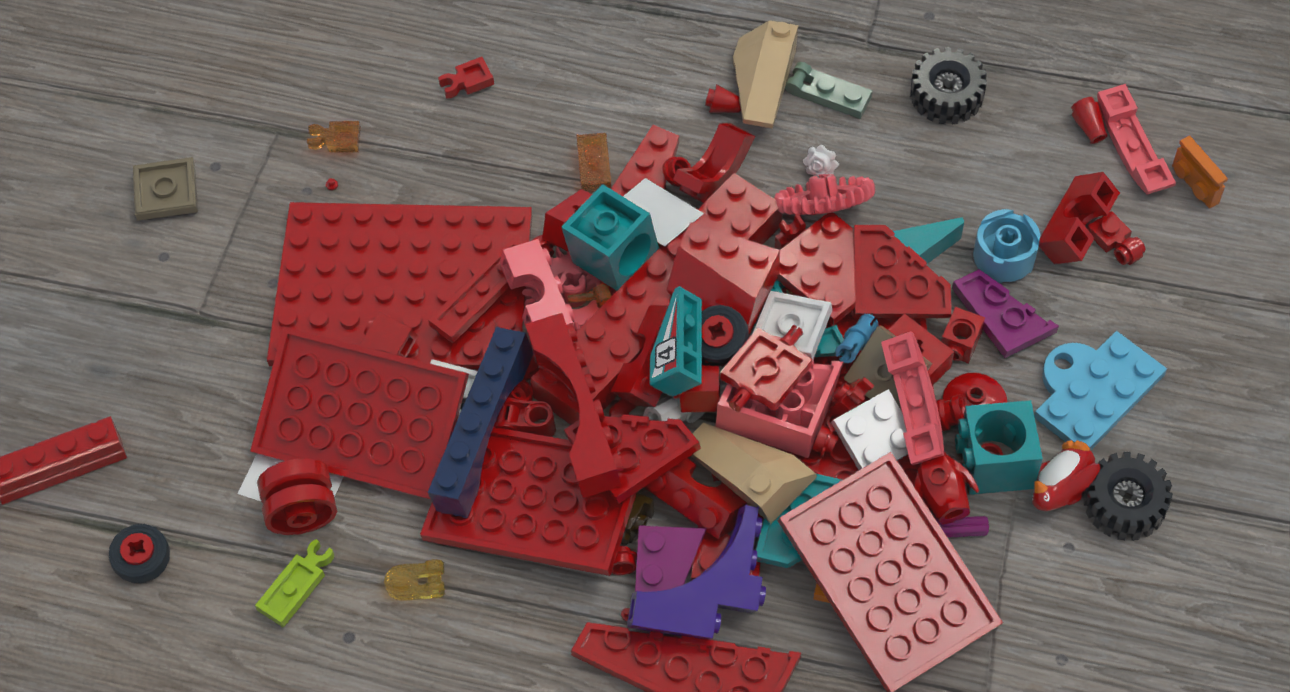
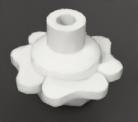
[803,145,839,178]

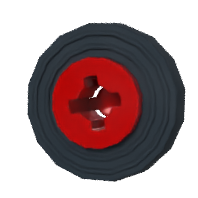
[702,305,749,364]
[109,524,170,583]

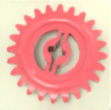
[774,174,875,215]
[522,246,616,332]

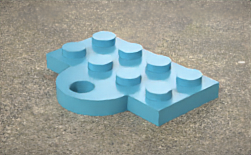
[1034,331,1167,450]

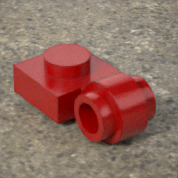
[1087,211,1146,265]

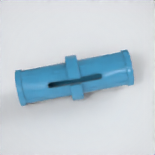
[835,314,878,363]

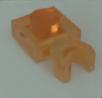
[307,121,361,152]

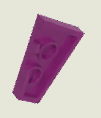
[952,269,1059,358]
[635,526,706,592]

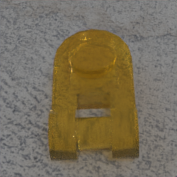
[384,559,445,601]

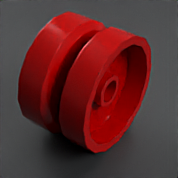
[257,458,338,535]

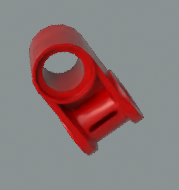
[494,397,556,437]

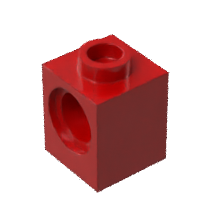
[941,307,985,364]

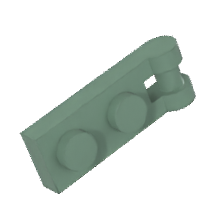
[785,62,873,119]

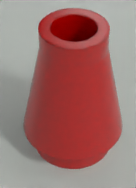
[1071,97,1107,144]

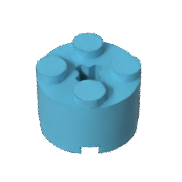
[973,209,1040,283]

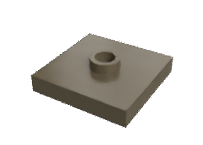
[133,157,198,221]
[844,326,933,409]

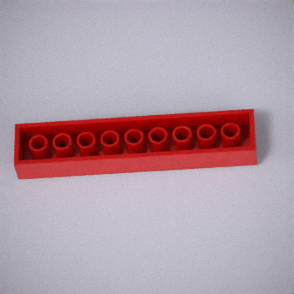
[530,173,782,425]

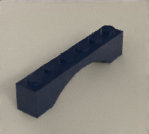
[428,327,533,518]

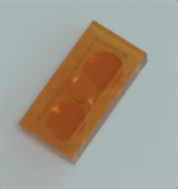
[576,133,611,191]

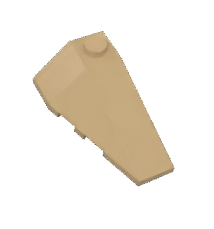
[733,20,798,129]
[691,422,817,524]

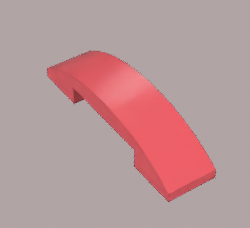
[1097,84,1176,194]
[881,331,944,465]

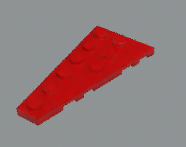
[571,622,801,692]

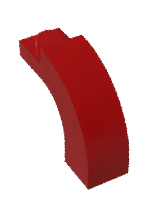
[673,123,755,203]

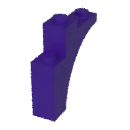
[627,505,766,640]

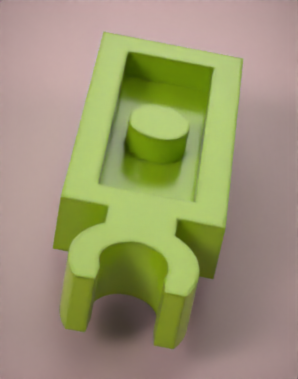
[255,539,334,628]

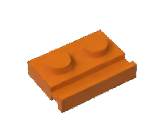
[1172,135,1228,209]

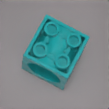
[561,184,659,291]
[955,400,1043,495]

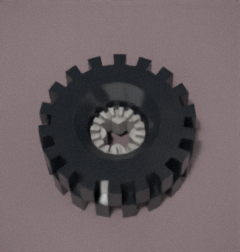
[910,47,987,125]
[1083,452,1173,541]

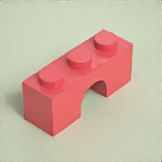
[500,239,574,325]

